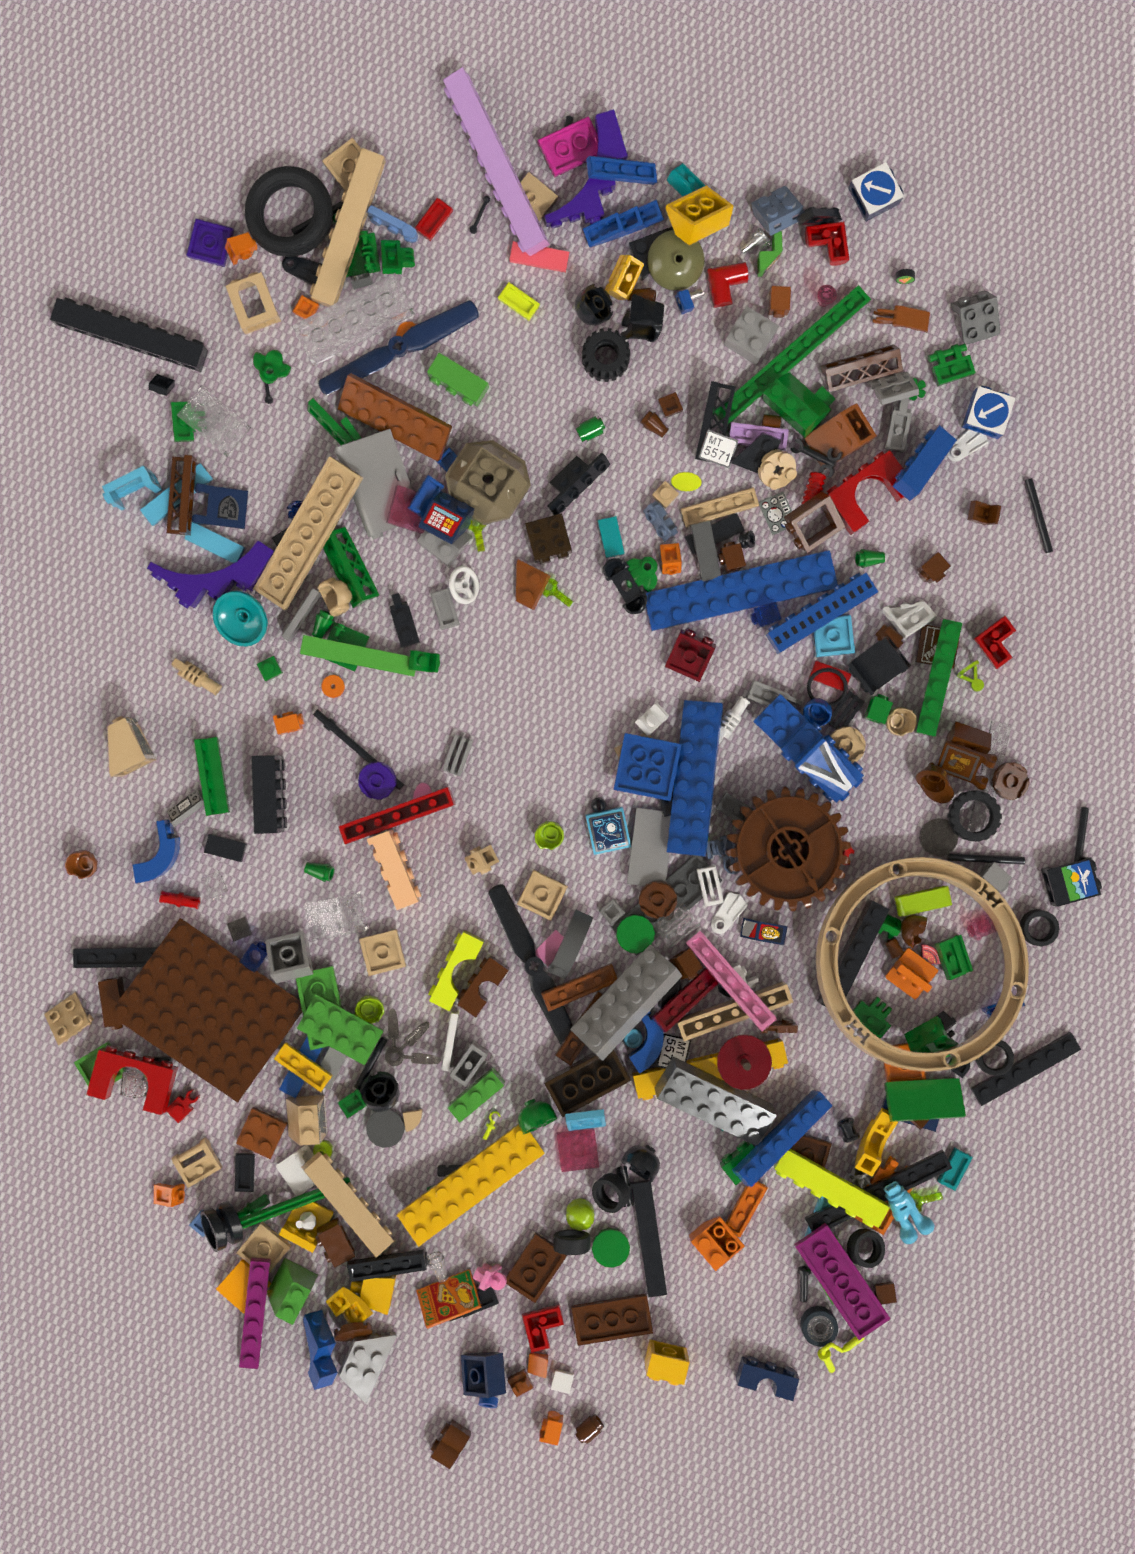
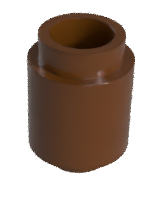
[875,624,904,649]
[575,1414,604,1444]

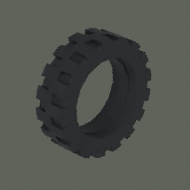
[947,790,1002,842]

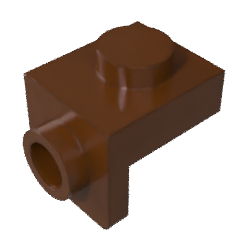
[967,500,1001,525]

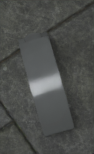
[548,910,593,979]

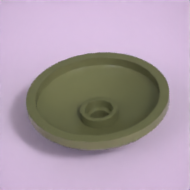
[647,230,704,291]

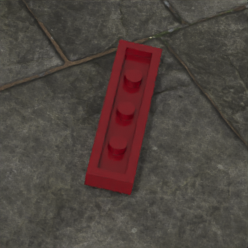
[652,967,719,1032]

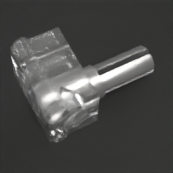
[740,228,772,254]

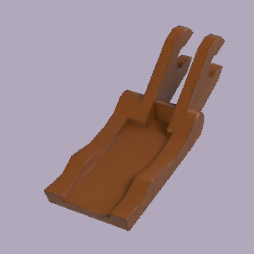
[872,305,930,333]

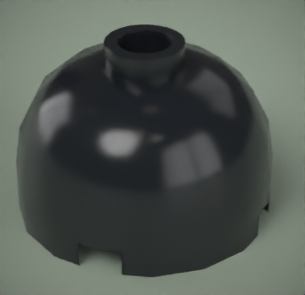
[575,284,613,326]
[360,1071,400,1112]
[621,1145,660,1182]

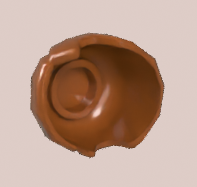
[65,850,98,879]

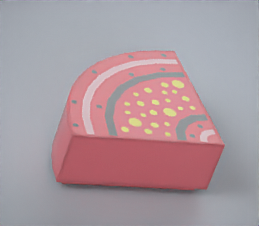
[921,944,941,964]

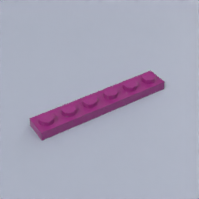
[239,1257,271,1369]

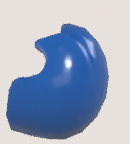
[803,698,832,726]

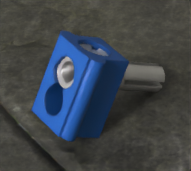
[675,289,704,315]

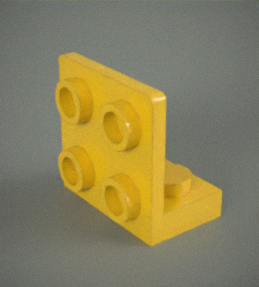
[279,1202,334,1253]

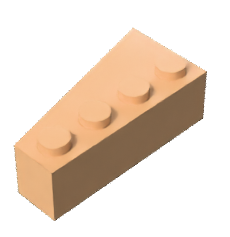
[367,829,422,910]

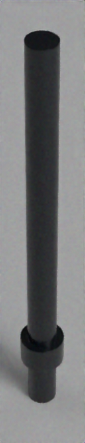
[313,709,404,790]

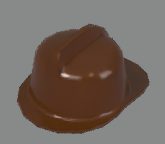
[916,762,954,803]

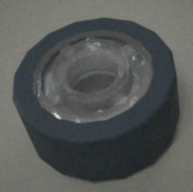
[800,1306,838,1347]

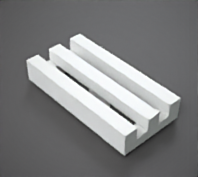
[696,865,724,907]

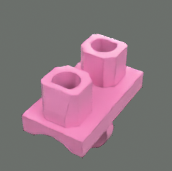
[473,1263,507,1291]

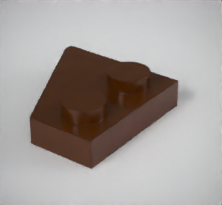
[757,1018,798,1033]

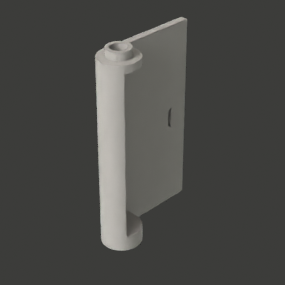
[335,429,421,540]

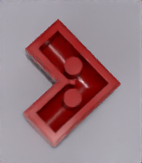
[805,221,849,266]
[707,262,748,308]
[973,616,1017,669]
[522,1304,564,1353]

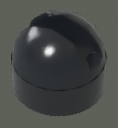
[591,797,606,812]

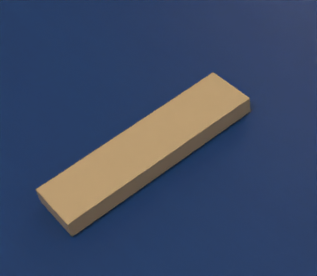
[680,487,759,528]

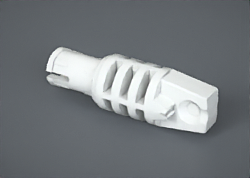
[719,696,750,744]

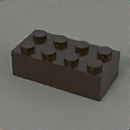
[544,1048,631,1118]

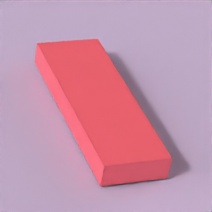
[509,241,569,273]

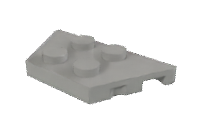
[338,1332,397,1403]

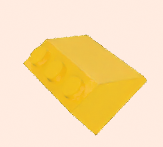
[666,186,734,245]

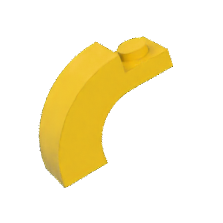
[855,1108,898,1176]

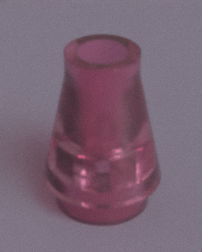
[817,285,837,307]

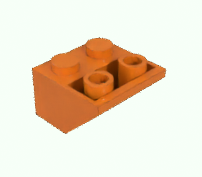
[689,1216,745,1271]

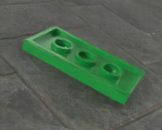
[884,1078,966,1122]

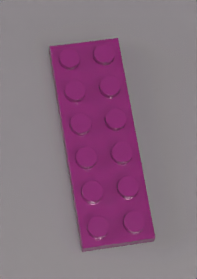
[794,1223,891,1340]

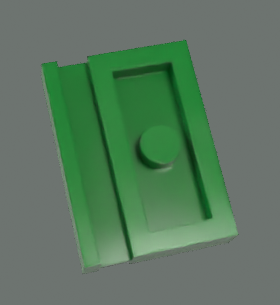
[935,935,973,980]

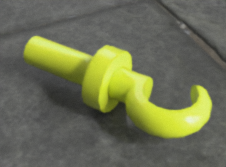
[483,1111,501,1140]

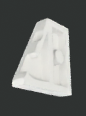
[882,601,937,639]

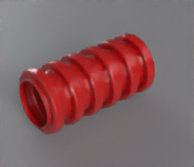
[801,472,826,505]

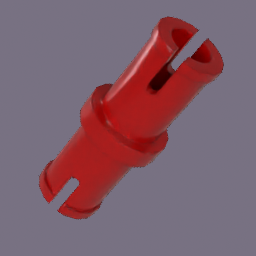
[159,890,201,909]

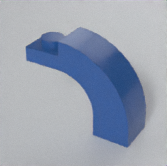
[132,820,180,884]
[628,1011,664,1074]

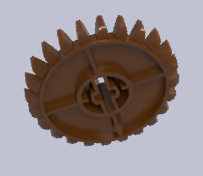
[725,786,851,912]

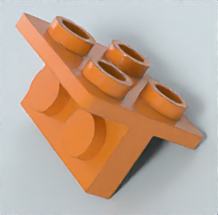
[885,948,939,999]

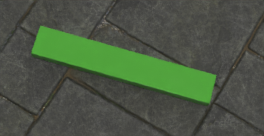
[300,635,415,677]

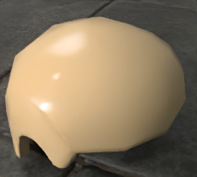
[885,707,917,736]

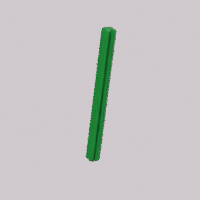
[239,1177,351,1229]

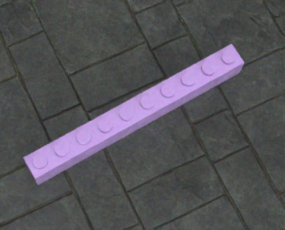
[443,67,550,256]

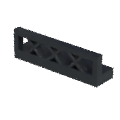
[695,381,736,462]
[347,1249,428,1282]

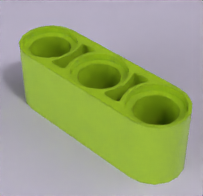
[894,886,952,916]

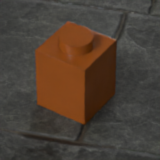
[768,286,791,318]

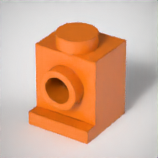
[225,232,258,265]
[273,711,305,735]
[539,1411,563,1446]

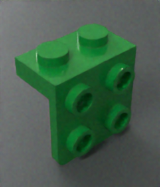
[904,1016,958,1058]

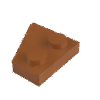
[516,559,551,610]

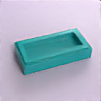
[598,516,625,558]
[937,1147,973,1191]

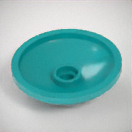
[213,591,268,647]

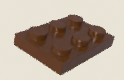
[506,1232,567,1303]

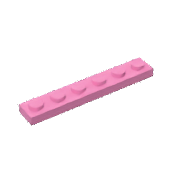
[686,931,777,1032]

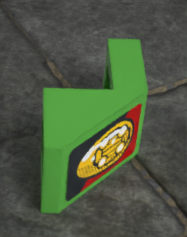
[757,231,783,277]

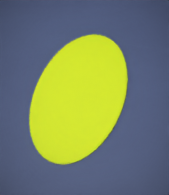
[671,472,702,491]

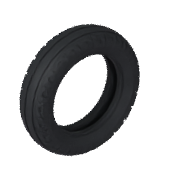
[245,166,333,257]

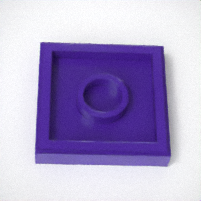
[186,219,234,267]

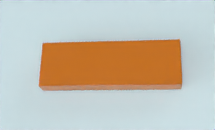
[725,1181,768,1238]

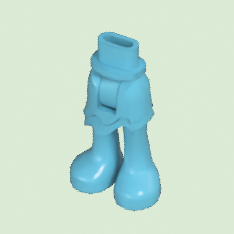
[884,1181,935,1244]

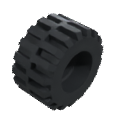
[582,328,631,382]

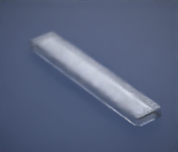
[968,721,1012,832]

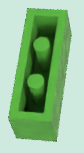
[427,353,489,407]
[448,1067,505,1123]

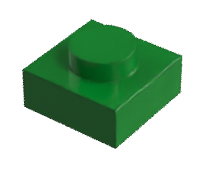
[257,656,283,682]

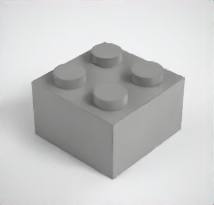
[724,306,779,365]
[265,931,314,983]

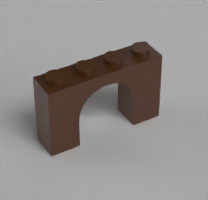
[98,977,125,1030]

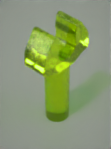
[468,520,486,552]
[543,579,574,607]
[909,1191,943,1212]

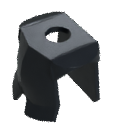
[621,294,664,342]

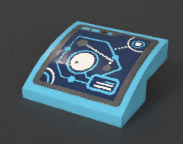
[585,807,631,855]

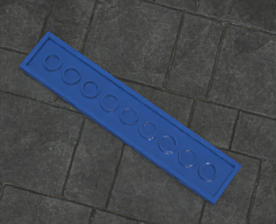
[646,550,838,631]

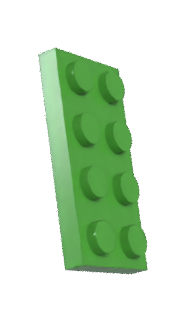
[296,966,342,1050]
[297,994,384,1066]

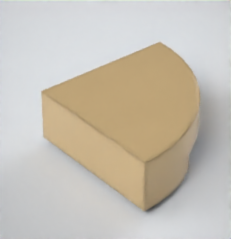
[403,1109,423,1132]

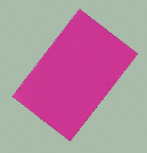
[537,116,598,178]

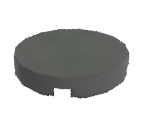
[366,1109,405,1148]

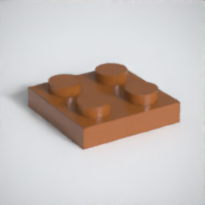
[236,1107,287,1159]

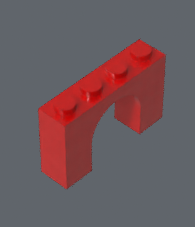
[826,450,904,536]
[86,1045,178,1115]

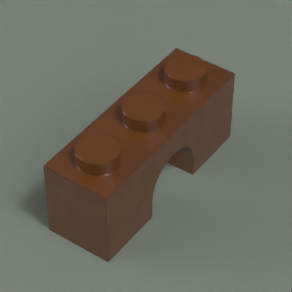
[457,955,509,1018]

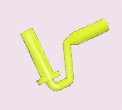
[817,1336,865,1373]

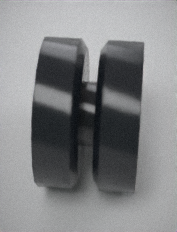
[200,1201,243,1252]

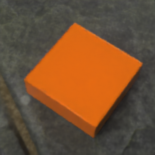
[292,295,319,322]

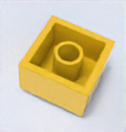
[644,1339,690,1386]

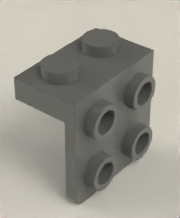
[952,291,1001,345]

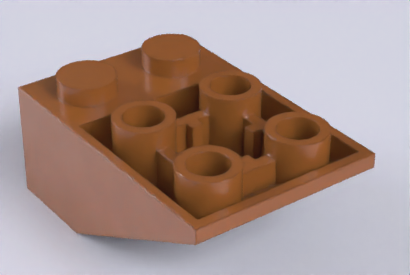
[804,403,877,470]

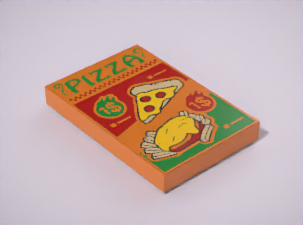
[416,1269,482,1329]

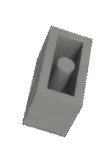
[450,1040,489,1087]

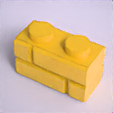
[605,255,644,300]

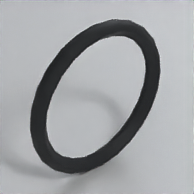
[807,668,848,706]

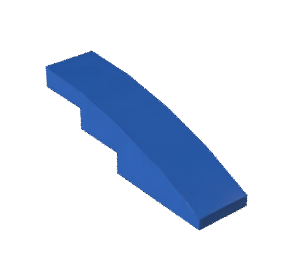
[583,200,664,247]

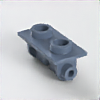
[643,501,678,542]

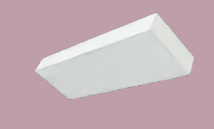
[442,1010,460,1071]

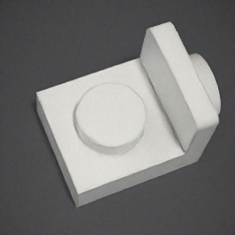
[635,703,669,736]
[731,963,759,988]

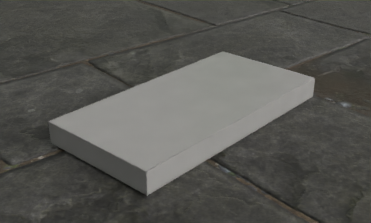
[627,808,671,886]

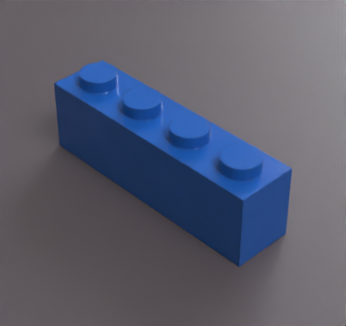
[892,425,957,501]

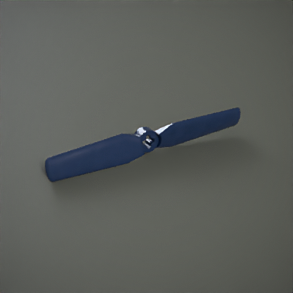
[318,300,479,395]

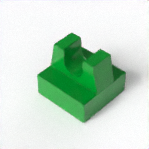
[878,914,901,939]

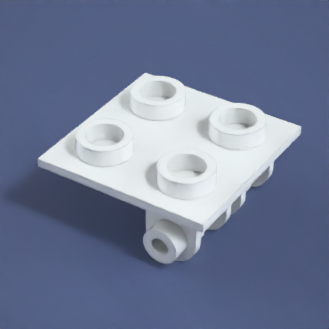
[276,1145,315,1196]

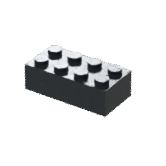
[251,755,287,834]

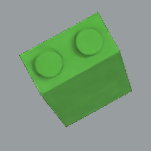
[267,1258,318,1325]

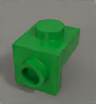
[337,1089,366,1119]

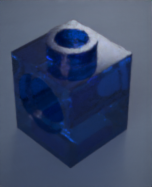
[750,601,782,629]
[239,941,268,973]

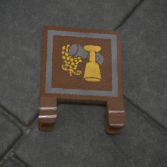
[937,741,998,790]

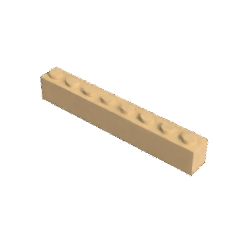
[310,148,386,310]

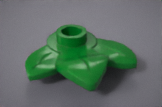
[253,350,291,384]
[626,557,658,592]

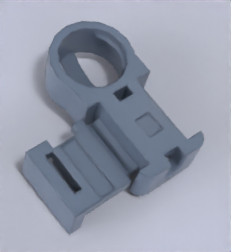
[706,835,740,874]

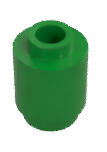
[576,416,605,442]

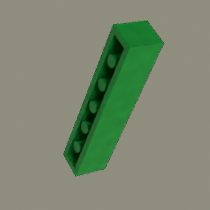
[915,619,963,737]

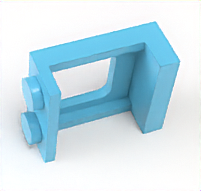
[102,466,163,510]

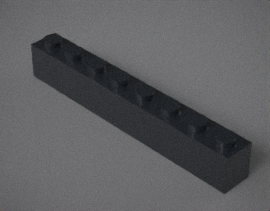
[50,297,208,372]

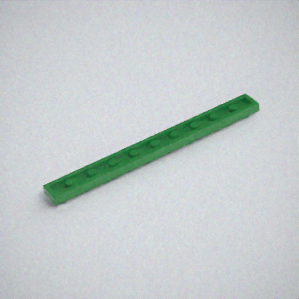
[715,285,871,425]

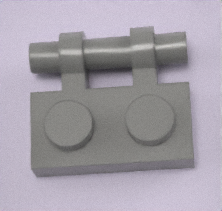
[870,371,919,405]

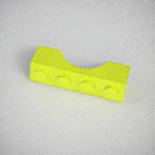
[428,930,485,1011]

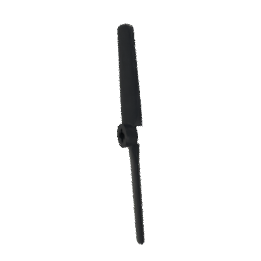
[488,884,573,1045]

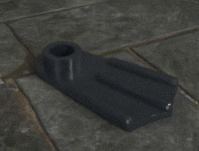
[282,256,322,285]

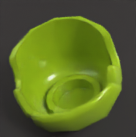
[535,821,564,850]
[354,995,385,1024]
[566,1198,595,1231]

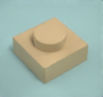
[652,481,679,509]

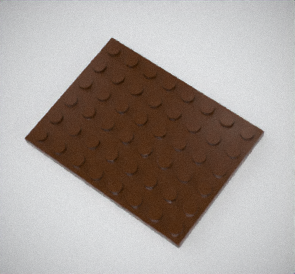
[108,918,302,1103]

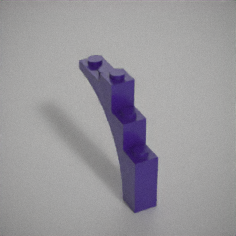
[544,109,628,229]
[147,541,274,609]

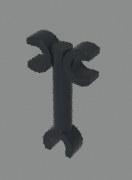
[790,438,843,478]

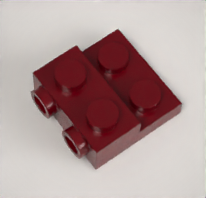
[665,628,716,682]

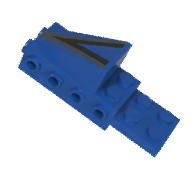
[753,693,864,803]

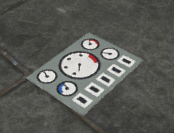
[759,491,798,535]

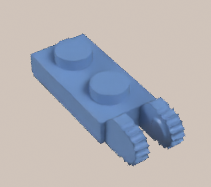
[367,205,418,243]

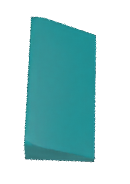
[667,163,706,197]

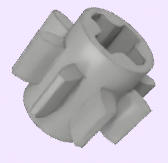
[848,1166,874,1189]

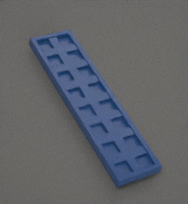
[667,700,723,857]

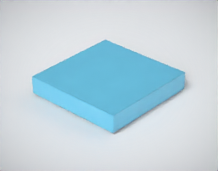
[814,615,855,657]
[565,1109,606,1131]

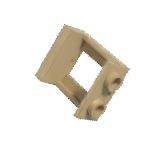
[226,272,281,335]

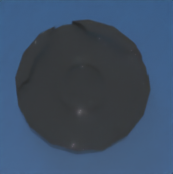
[919,818,959,856]

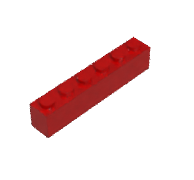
[338,787,456,844]

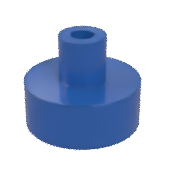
[478,1397,499,1408]

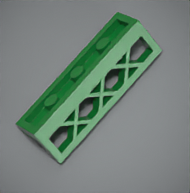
[323,527,379,608]
[194,737,230,816]

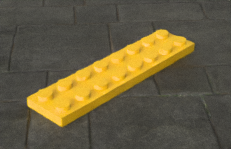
[396,1124,545,1247]

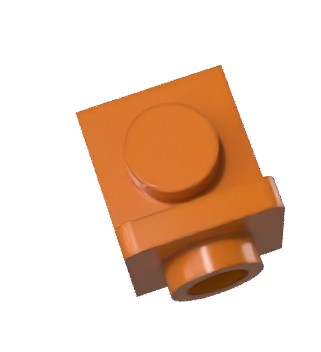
[660,543,682,575]
[153,1183,185,1207]

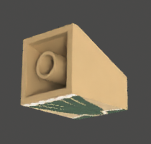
[108,716,156,777]
[286,1095,327,1145]

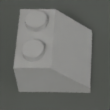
[417,531,472,568]

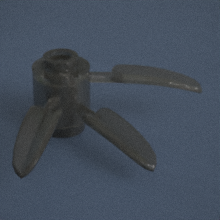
[385,1008,441,1066]

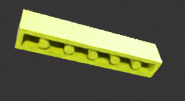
[774,1149,890,1228]

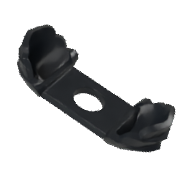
[603,558,647,614]

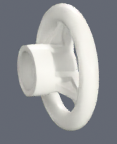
[449,566,479,604]

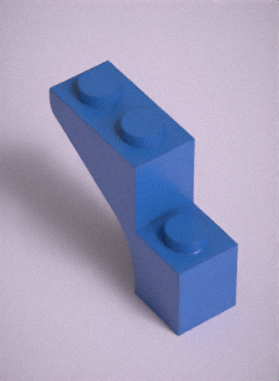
[303,1310,338,1390]

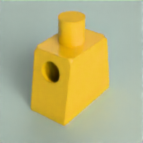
[350,1275,397,1315]

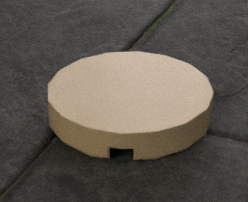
[830,726,866,763]

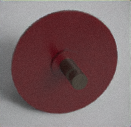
[717,1035,772,1090]

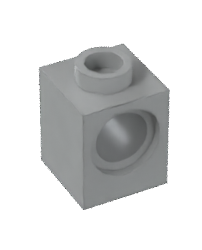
[978,862,1012,892]

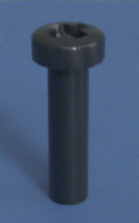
[798,1266,811,1302]

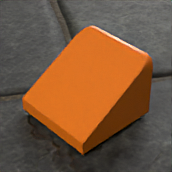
[527,1352,548,1378]

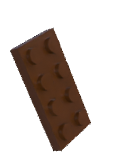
[571,1293,653,1346]

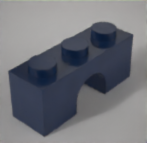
[736,1356,800,1401]

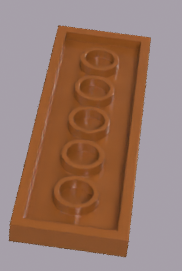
[338,373,452,461]

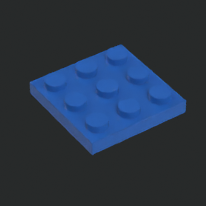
[613,733,682,801]

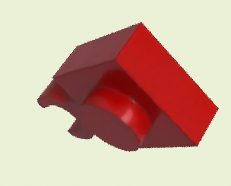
[166,1089,200,1124]

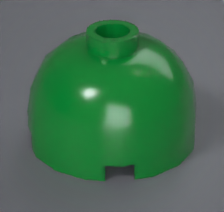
[518,1099,557,1134]

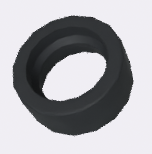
[1020,909,1060,947]
[975,1040,1014,1076]
[592,1173,630,1213]
[553,1229,590,1255]
[847,1229,885,1268]

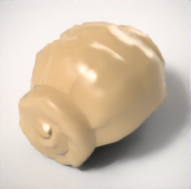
[317,577,352,617]

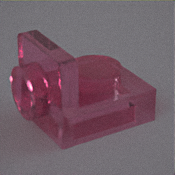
[966,914,997,941]

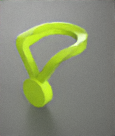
[957,660,984,692]

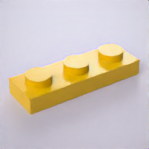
[274,1042,333,1092]

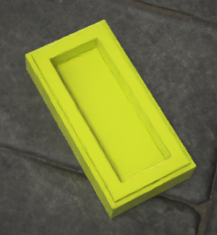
[498,282,540,321]

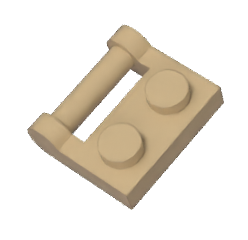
[172,1137,223,1188]

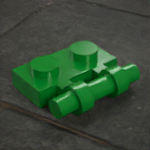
[928,343,976,386]

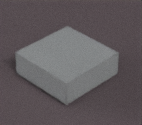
[599,899,626,926]

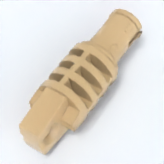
[171,658,222,696]

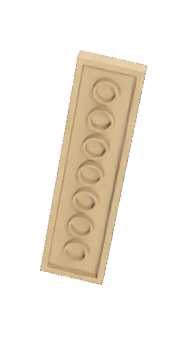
[253,456,363,610]

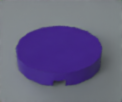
[358,762,396,800]

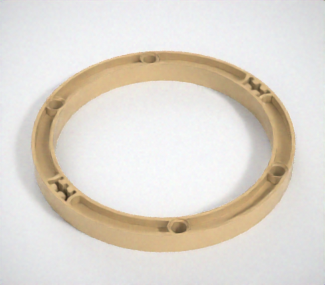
[816,857,1029,1071]

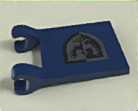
[192,483,248,530]

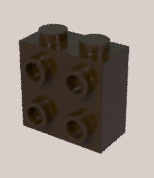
[525,513,572,565]

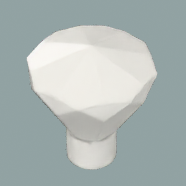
[296,1212,316,1231]

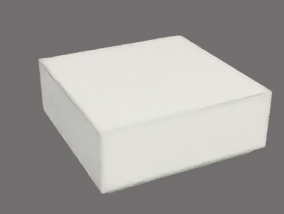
[551,1368,574,1394]

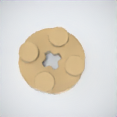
[758,450,797,490]

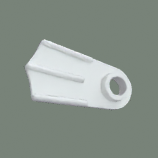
[947,429,988,462]
[711,892,748,934]

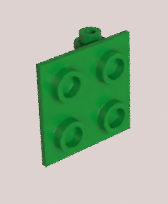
[346,231,381,277]
[325,622,370,672]

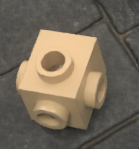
[464,845,499,875]

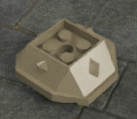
[445,440,531,526]

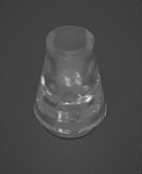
[427,1251,448,1283]

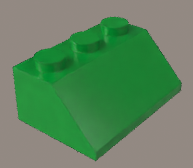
[763,373,832,438]

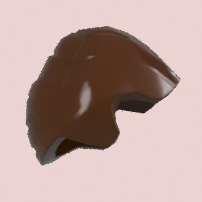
[901,915,928,948]

